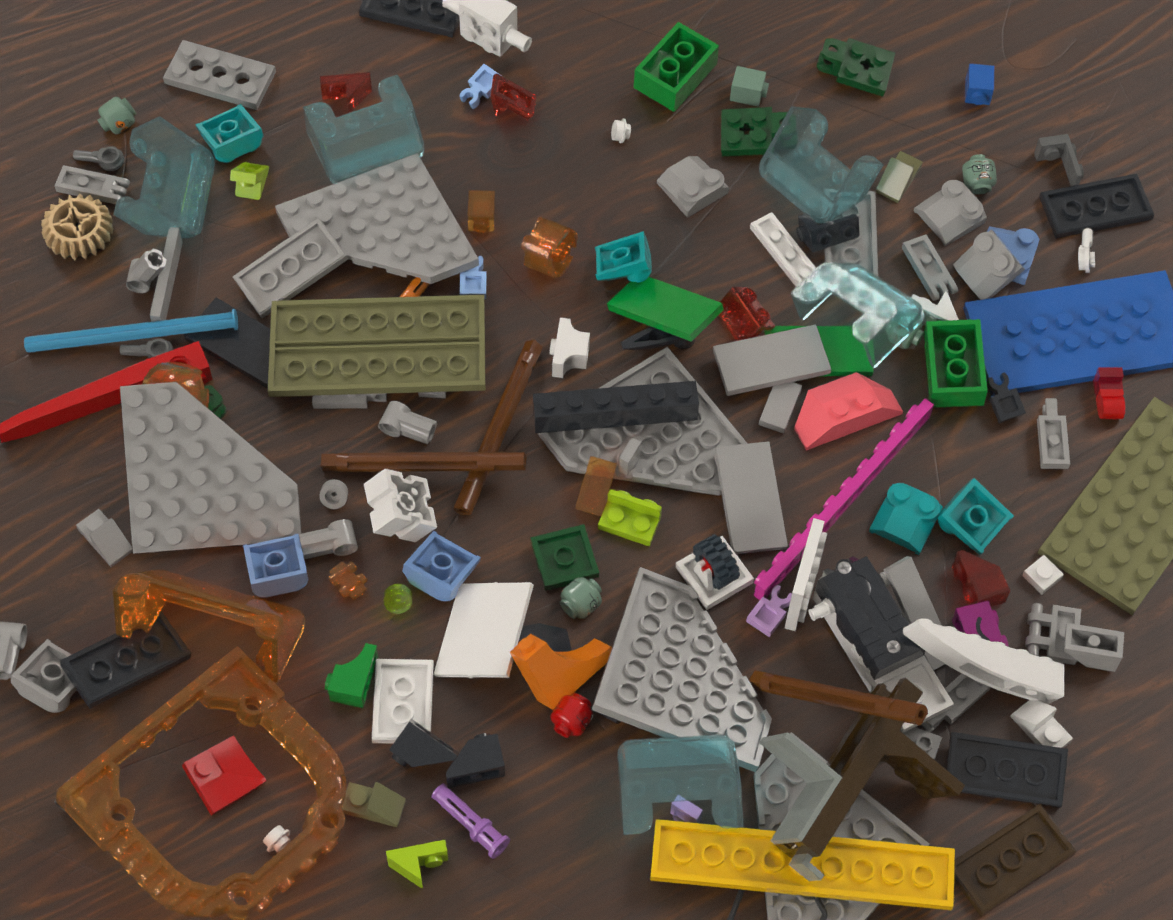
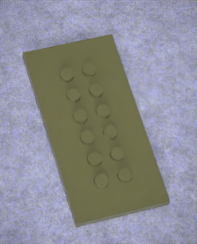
[268,295,486,397]

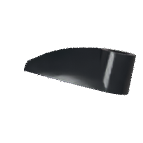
[621,327,695,350]

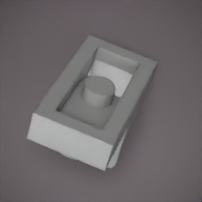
[76,509,133,567]

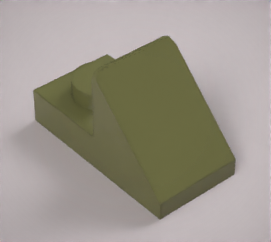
[876,151,923,203]
[340,782,406,828]

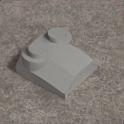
[657,156,729,218]
[913,180,987,246]
[953,229,1025,300]
[11,639,77,713]

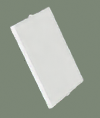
[433,582,534,678]

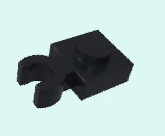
[986,372,1026,424]

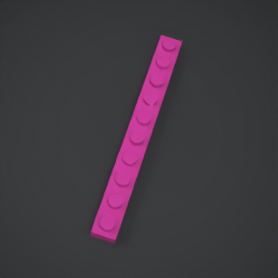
[754,399,934,600]

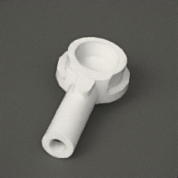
[1078,228,1095,273]

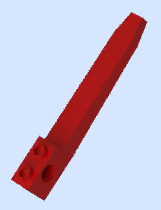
[0,341,213,443]

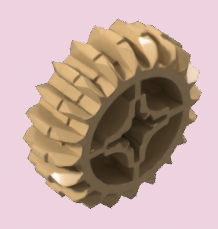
[41,193,113,260]

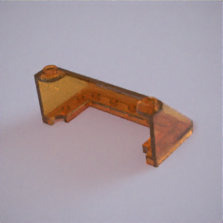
[113,569,305,683]

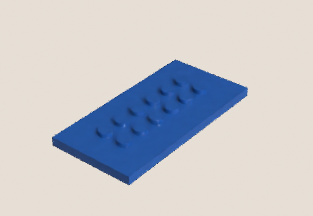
[963,270,1173,397]

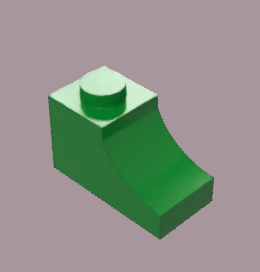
[325,643,378,708]

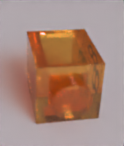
[468,190,495,232]

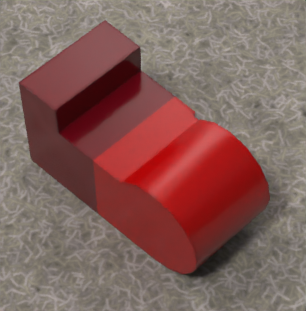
[1093,367,1125,419]

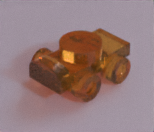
[328,561,368,600]

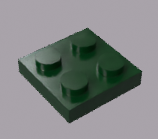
[530,524,599,591]

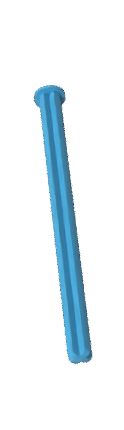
[24,309,238,352]

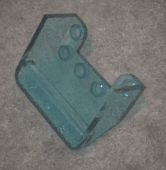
[303,74,425,184]
[759,106,884,223]
[114,116,215,239]
[790,262,924,368]
[617,734,744,835]

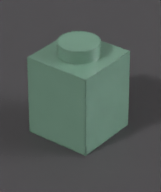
[730,66,769,107]

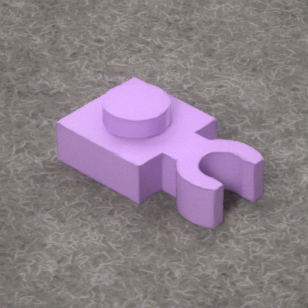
[746,585,792,637]

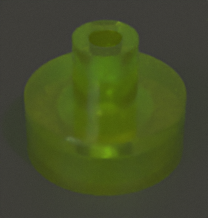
[384,584,412,614]

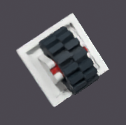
[675,534,754,610]

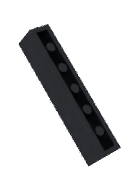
[533,381,699,434]

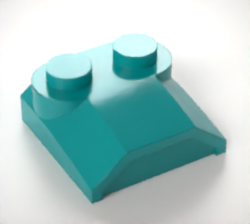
[195,104,263,162]
[595,231,652,282]
[937,478,1014,555]
[869,483,943,555]

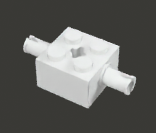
[442,0,532,57]

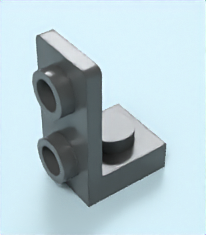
[1034,134,1084,186]

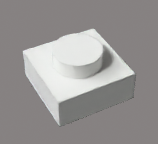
[1022,555,1064,595]

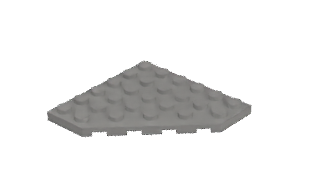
[275,153,479,284]
[537,347,748,496]
[120,382,302,554]
[591,567,772,772]
[753,732,929,920]

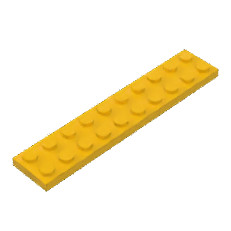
[650,819,955,910]

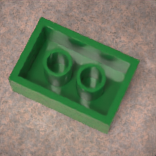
[634,22,719,112]
[924,319,987,407]

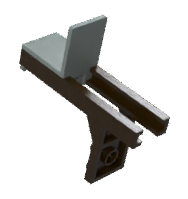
[760,678,965,881]

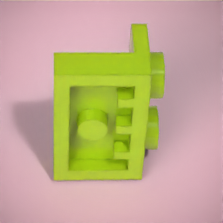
[598,490,662,547]

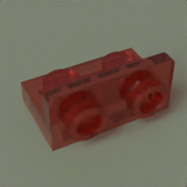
[719,287,775,341]

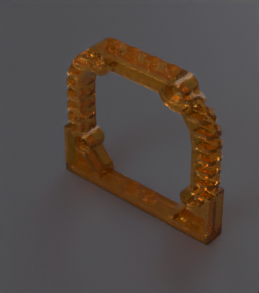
[56,646,346,920]

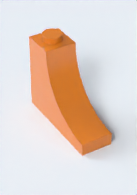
[510,634,612,710]

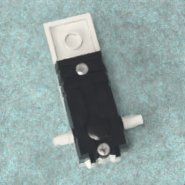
[808,556,954,733]

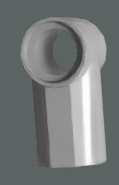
[126,248,166,293]
[378,401,437,444]
[299,519,358,559]
[0,621,27,680]

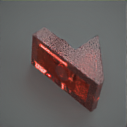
[320,72,372,113]
[490,73,537,120]

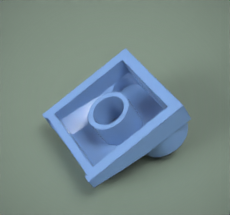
[987,226,1040,285]
[402,531,481,601]
[243,534,308,597]

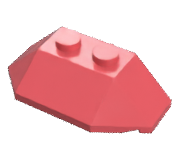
[794,372,903,451]

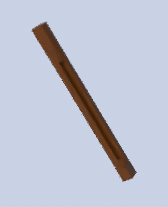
[454,339,543,515]
[320,452,527,472]
[749,670,928,725]

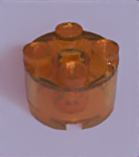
[521,217,578,278]

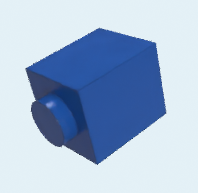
[965,64,994,105]

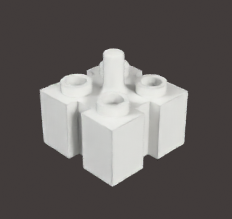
[364,469,437,542]

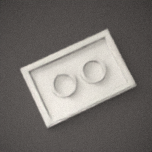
[372,659,434,743]

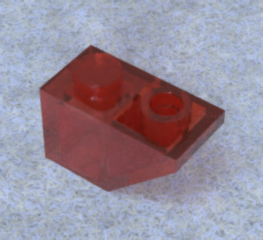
[952,550,1011,607]

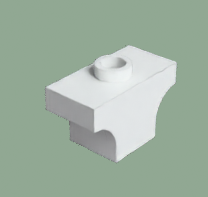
[550,318,590,378]

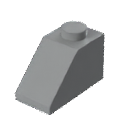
[1064,623,1124,672]

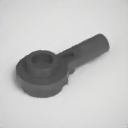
[73,146,125,171]
[120,338,174,358]

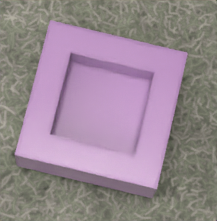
[670,794,703,823]

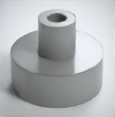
[320,479,348,509]

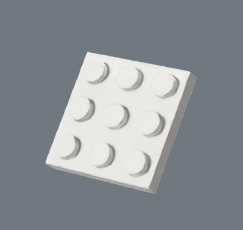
[785,518,827,631]

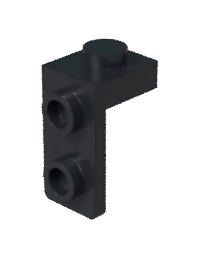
[796,213,860,252]

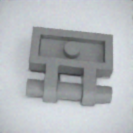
[1025,603,1081,665]

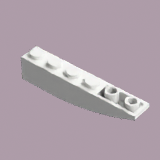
[903,619,1064,704]

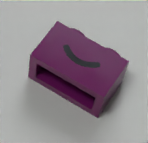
[952,601,1009,647]

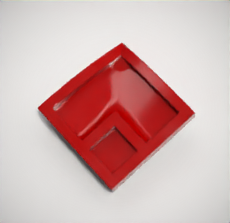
[182,735,267,816]

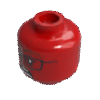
[550,693,594,738]

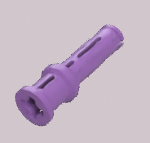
[431,783,510,859]

